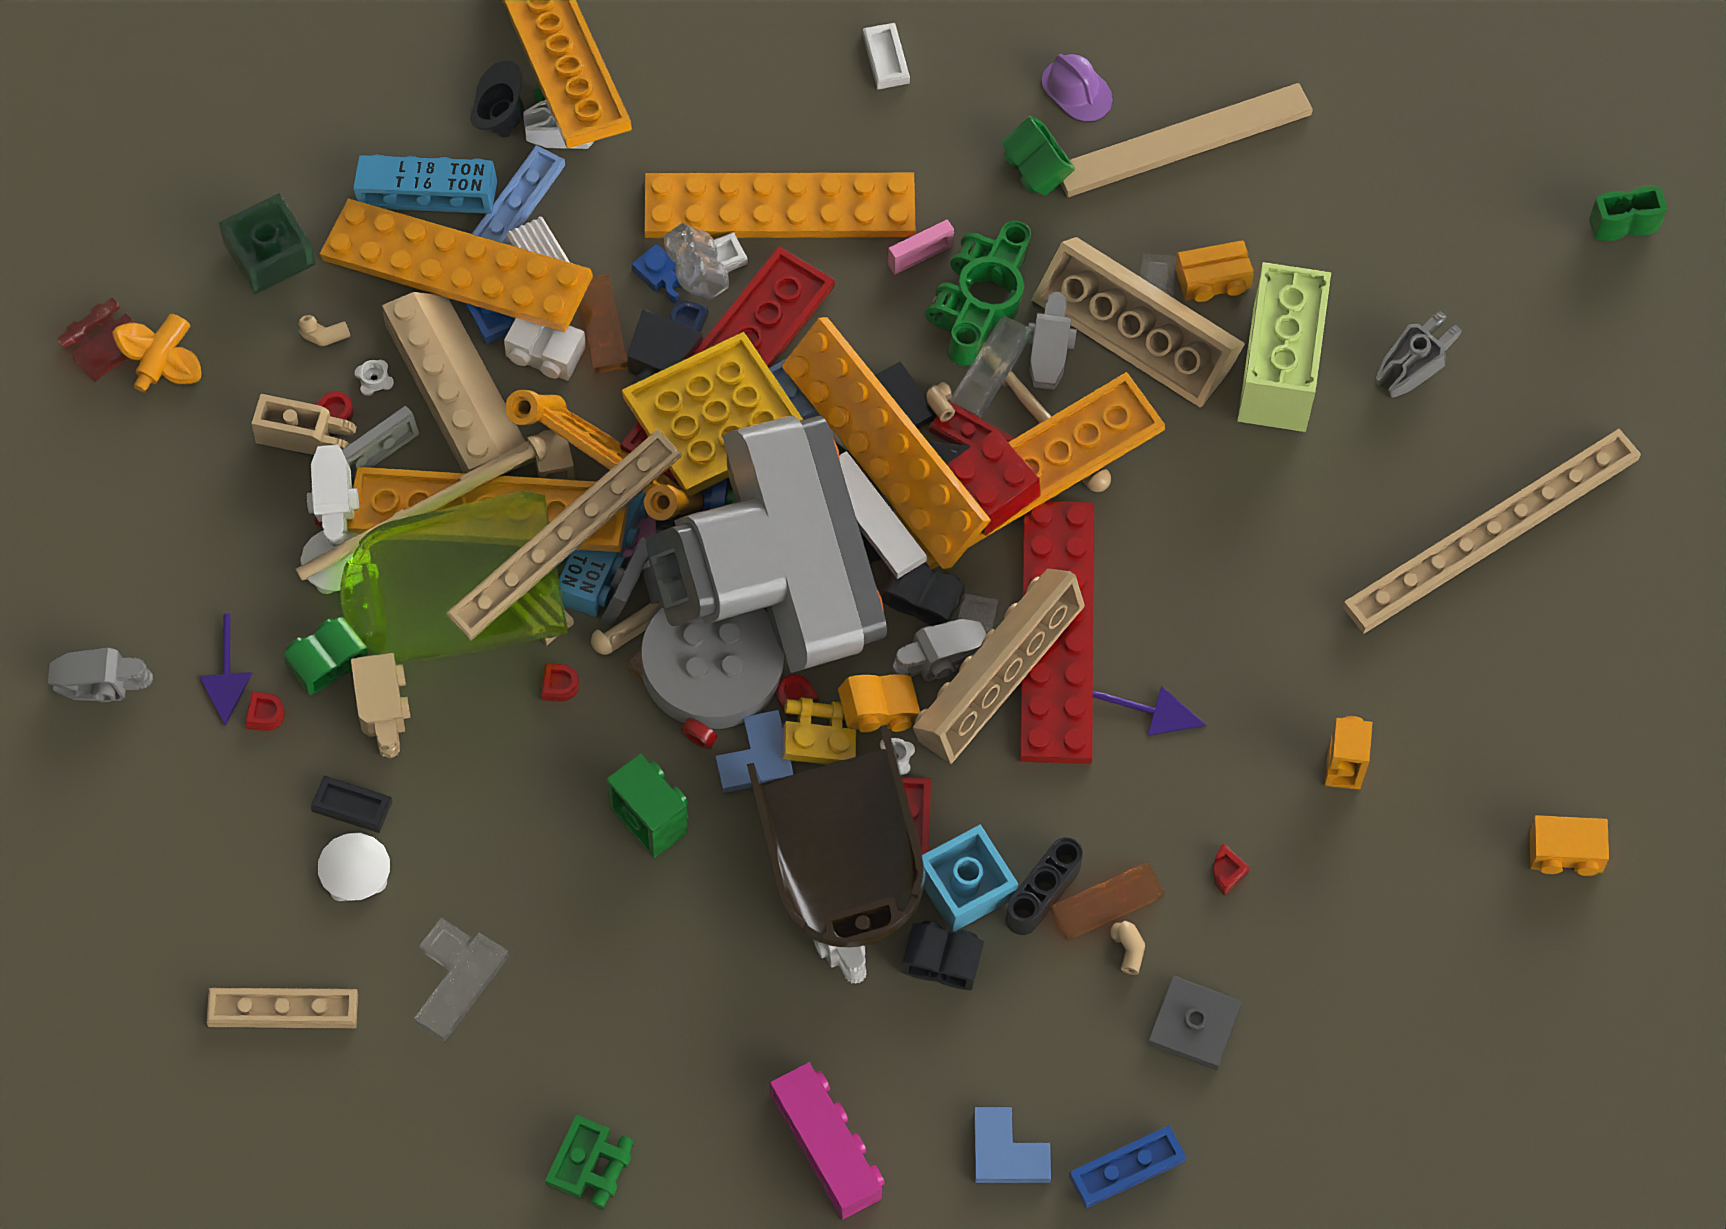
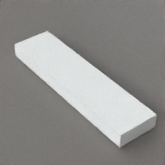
[839,451,927,579]

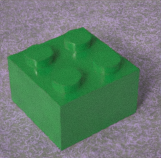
[607,753,689,858]

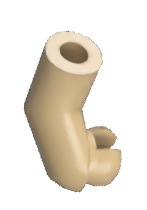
[298,315,350,346]
[926,382,955,421]
[1110,921,1145,975]

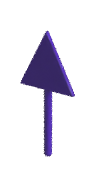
[199,612,252,725]
[1093,686,1206,736]

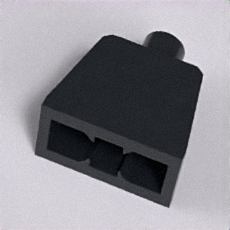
[627,309,703,385]

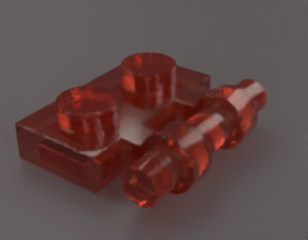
[57,298,135,382]

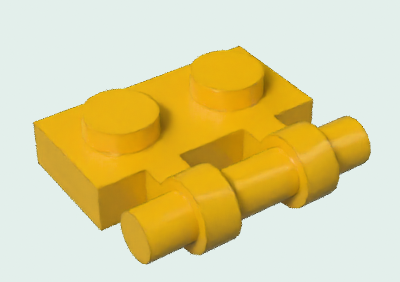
[782,697,856,765]

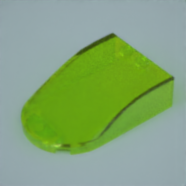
[340,491,568,662]

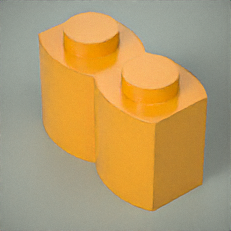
[838,674,920,732]

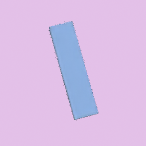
[472,145,565,244]

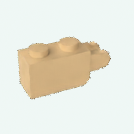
[251,394,357,455]
[351,652,410,759]

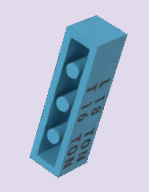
[353,154,497,214]
[555,492,648,618]

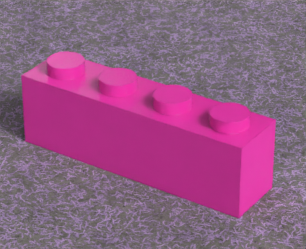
[770,1062,885,1220]

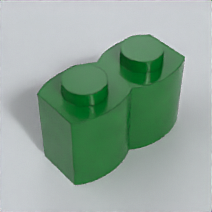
[1001,116,1075,196]
[1589,186,1667,241]
[283,616,368,696]

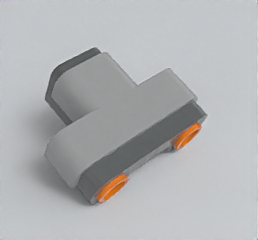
[642,416,887,673]

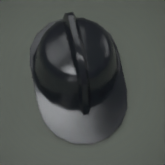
[470,61,525,138]

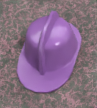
[1041,53,1113,122]

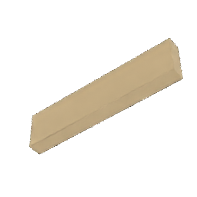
[206,988,358,1028]

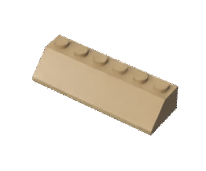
[1031,237,1245,407]
[382,292,535,476]
[913,568,1085,764]

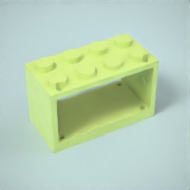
[1237,262,1331,432]

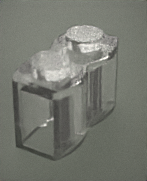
[664,223,729,300]

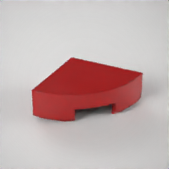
[1213,844,1250,896]

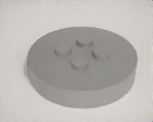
[641,608,784,729]

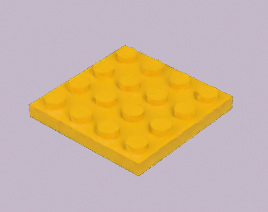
[622,332,803,496]

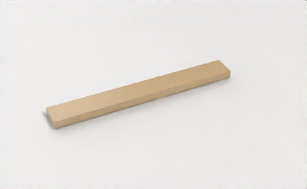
[1060,83,1313,198]
[446,429,682,641]

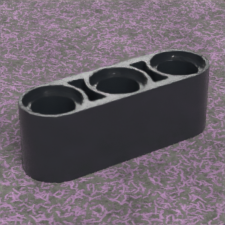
[1006,837,1083,935]

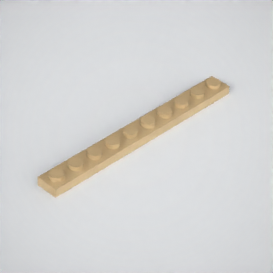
[1342,429,1641,634]

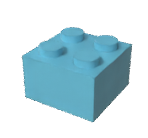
[922,824,1018,932]

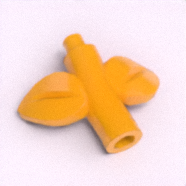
[112,314,202,393]

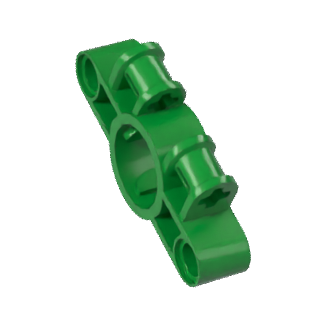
[925,221,1031,366]

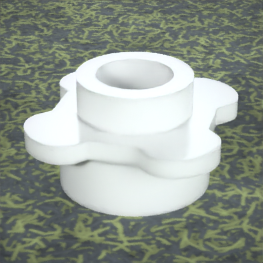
[355,360,394,396]
[880,738,915,775]

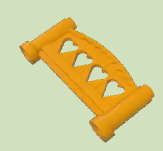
[505,390,703,520]

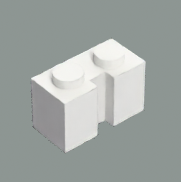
[504,318,586,381]

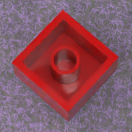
[947,429,1041,536]

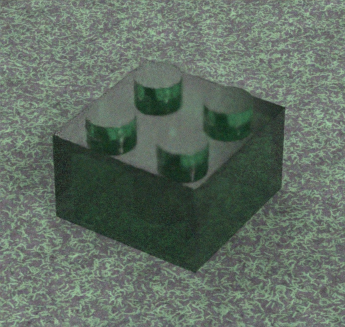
[219,193,315,294]

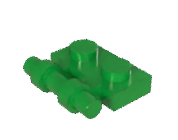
[545,1115,634,1209]

